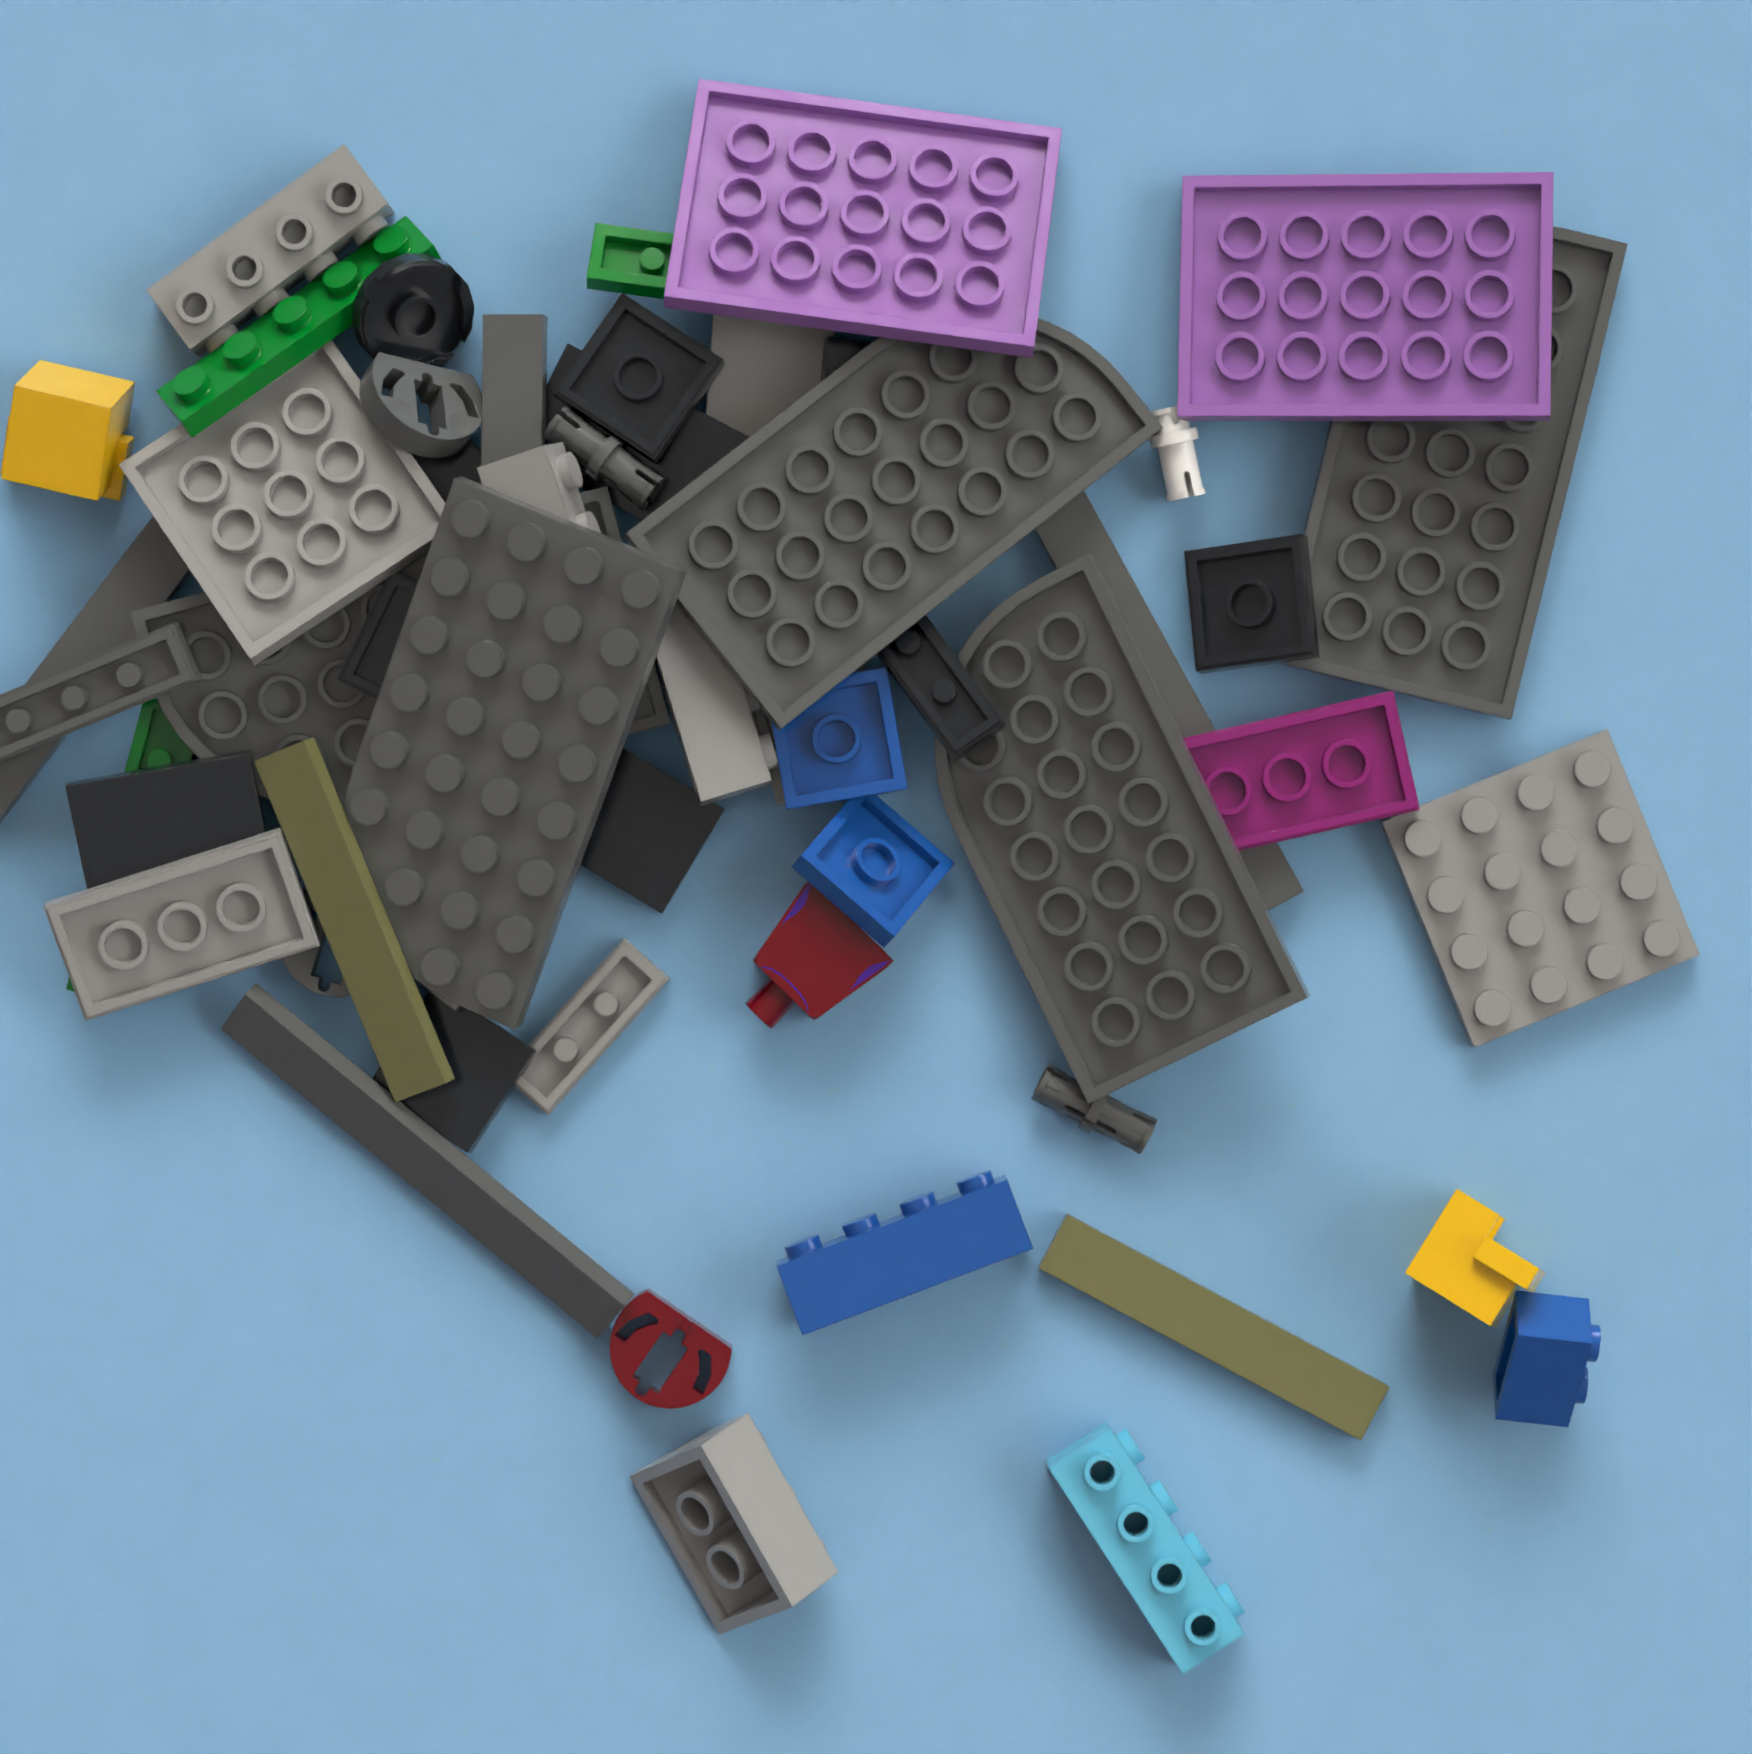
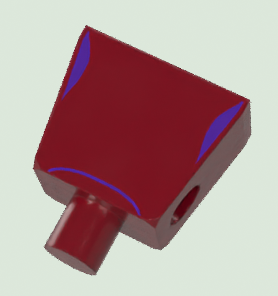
[745,882,894,1029]

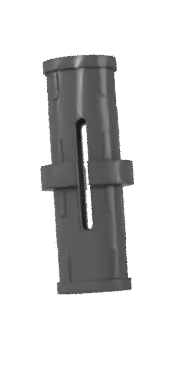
[543,405,665,510]
[1031,1064,1157,1154]

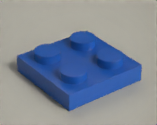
[771,667,908,810]
[791,795,954,948]

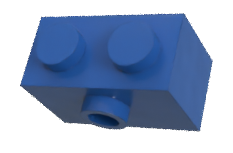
[1493,1290,1601,1427]

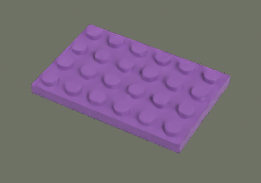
[664,79,1062,358]
[1177,172,1554,421]

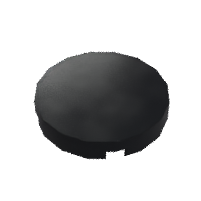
[352,253,474,367]

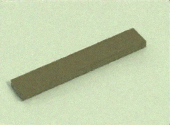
[254,737,455,1102]
[1038,1213,1389,1440]

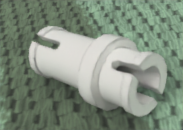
[1149,406,1206,502]

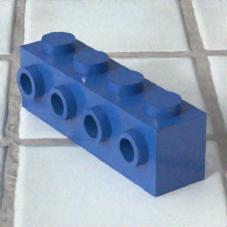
[777,1170,1033,1335]

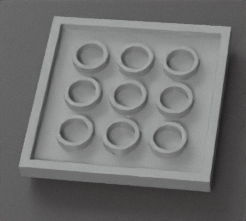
[118,340,445,666]
[1379,729,1700,1047]

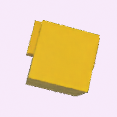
[0,360,135,501]
[1405,1189,1545,1328]

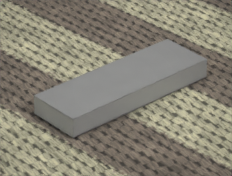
[515,938,670,1115]

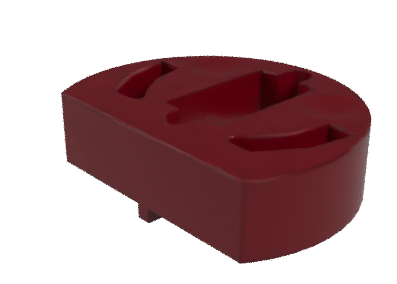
[610,1288,732,1409]

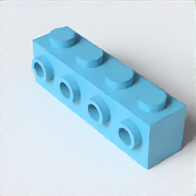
[1046,1421,1245,1674]

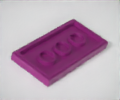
[1183,691,1420,851]

